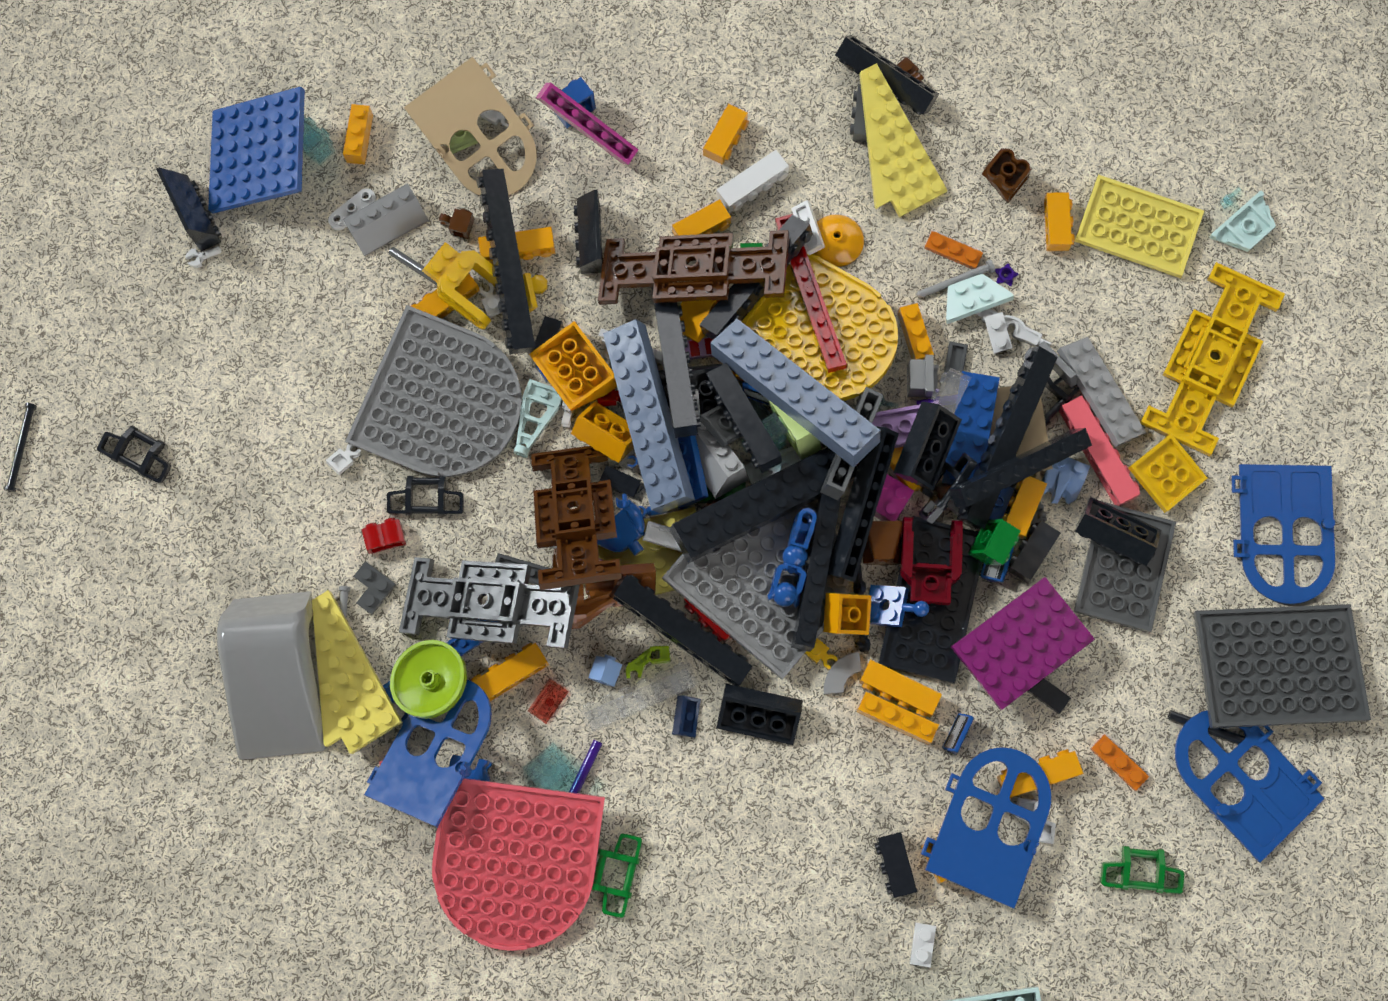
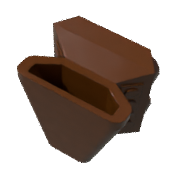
[982,148,1033,203]
[863,521,903,565]

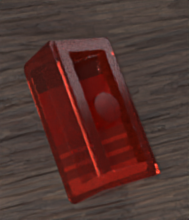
[527,679,569,724]

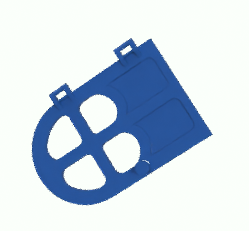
[1231,464,1335,604]
[364,680,492,828]
[1175,710,1324,863]
[921,747,1051,909]

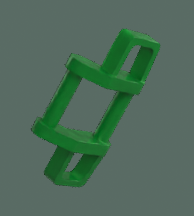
[592,833,642,918]
[1100,846,1185,894]

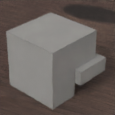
[907,355,939,398]

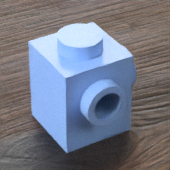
[588,655,622,687]

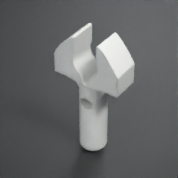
[185,246,221,268]

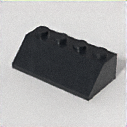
[574,189,603,274]
[893,401,962,491]
[1075,496,1162,566]
[716,683,803,745]

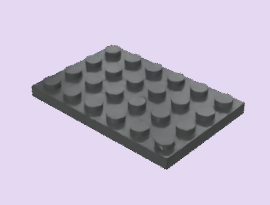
[1073,501,1176,633]

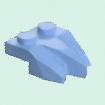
[1042,457,1090,504]

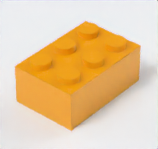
[571,402,634,463]

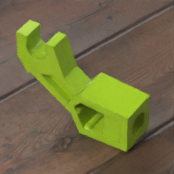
[626,646,670,679]

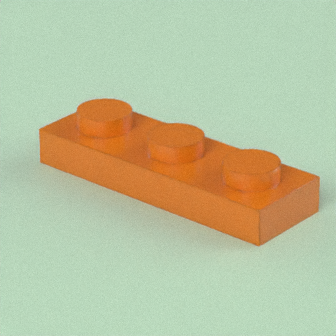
[924,231,983,269]
[1090,734,1149,791]

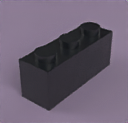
[1008,520,1061,584]
[874,832,917,898]

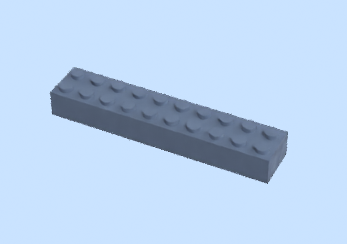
[603,319,695,513]
[710,319,880,467]

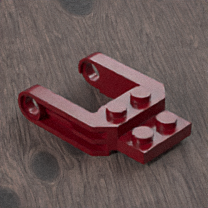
[900,517,963,605]

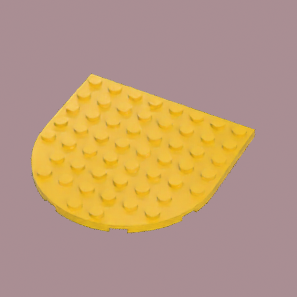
[742,254,898,401]

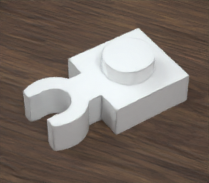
[481,110,509,129]
[479,283,500,318]
[561,401,574,428]
[326,444,361,476]

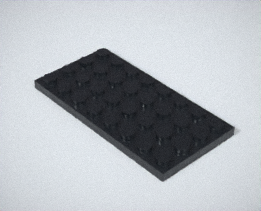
[878,516,982,684]

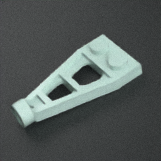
[513,379,562,458]

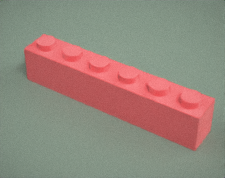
[1059,395,1141,506]

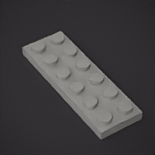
[1057,337,1146,447]

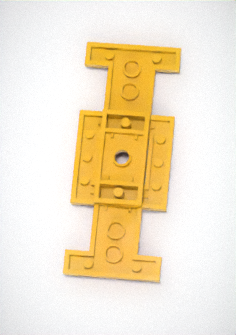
[1140,262,1285,457]

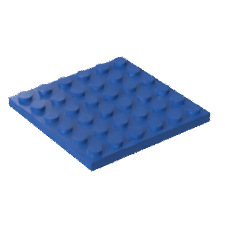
[208,87,305,213]

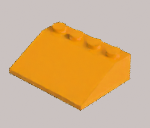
[529,321,617,411]

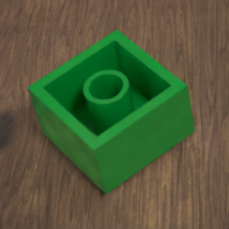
[968,519,1021,565]

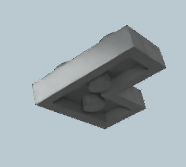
[353,561,396,615]

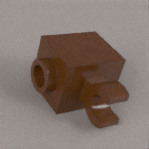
[439,208,475,239]

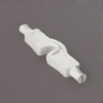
[976,309,1051,347]

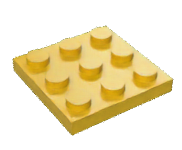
[1128,434,1208,513]

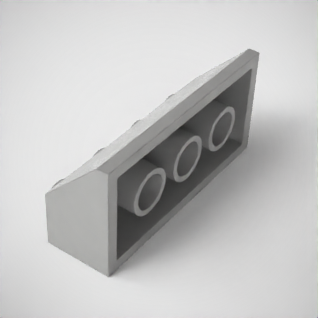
[343,183,429,256]
[696,423,749,499]

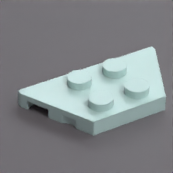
[1209,190,1276,252]
[946,274,1014,324]

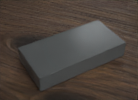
[943,341,968,381]

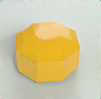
[532,275,548,294]

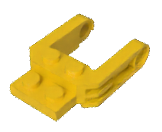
[422,242,497,330]

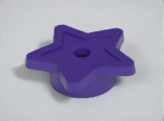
[995,264,1018,286]

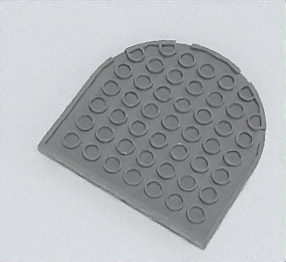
[345,305,522,477]
[662,504,848,680]

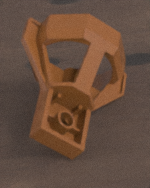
[552,548,656,629]

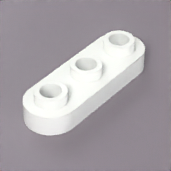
[328,189,376,231]

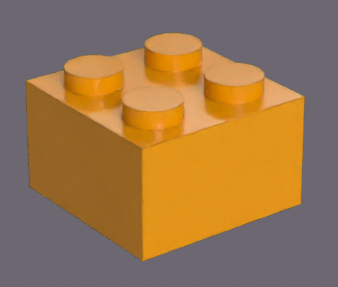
[823,593,871,635]

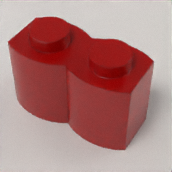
[361,518,406,554]

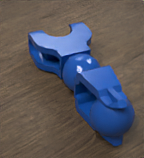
[767,508,817,608]

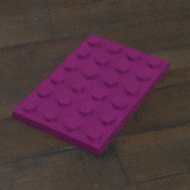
[951,577,1095,711]

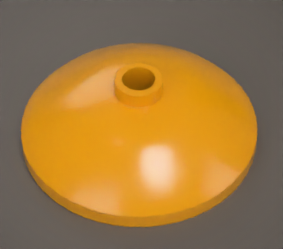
[813,215,864,267]

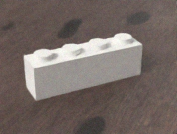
[716,150,789,213]

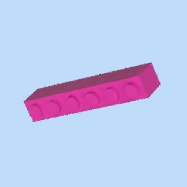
[536,82,639,165]

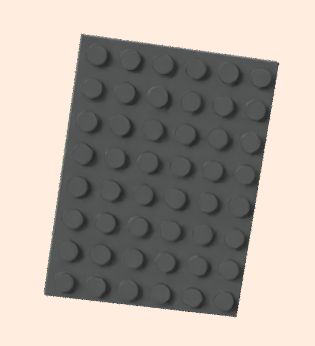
[1194,604,1371,728]

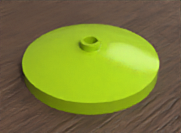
[390,640,467,719]

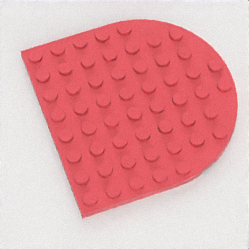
[432,778,605,951]

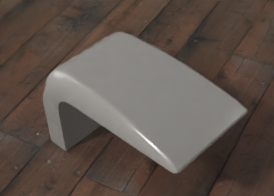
[217,591,326,760]

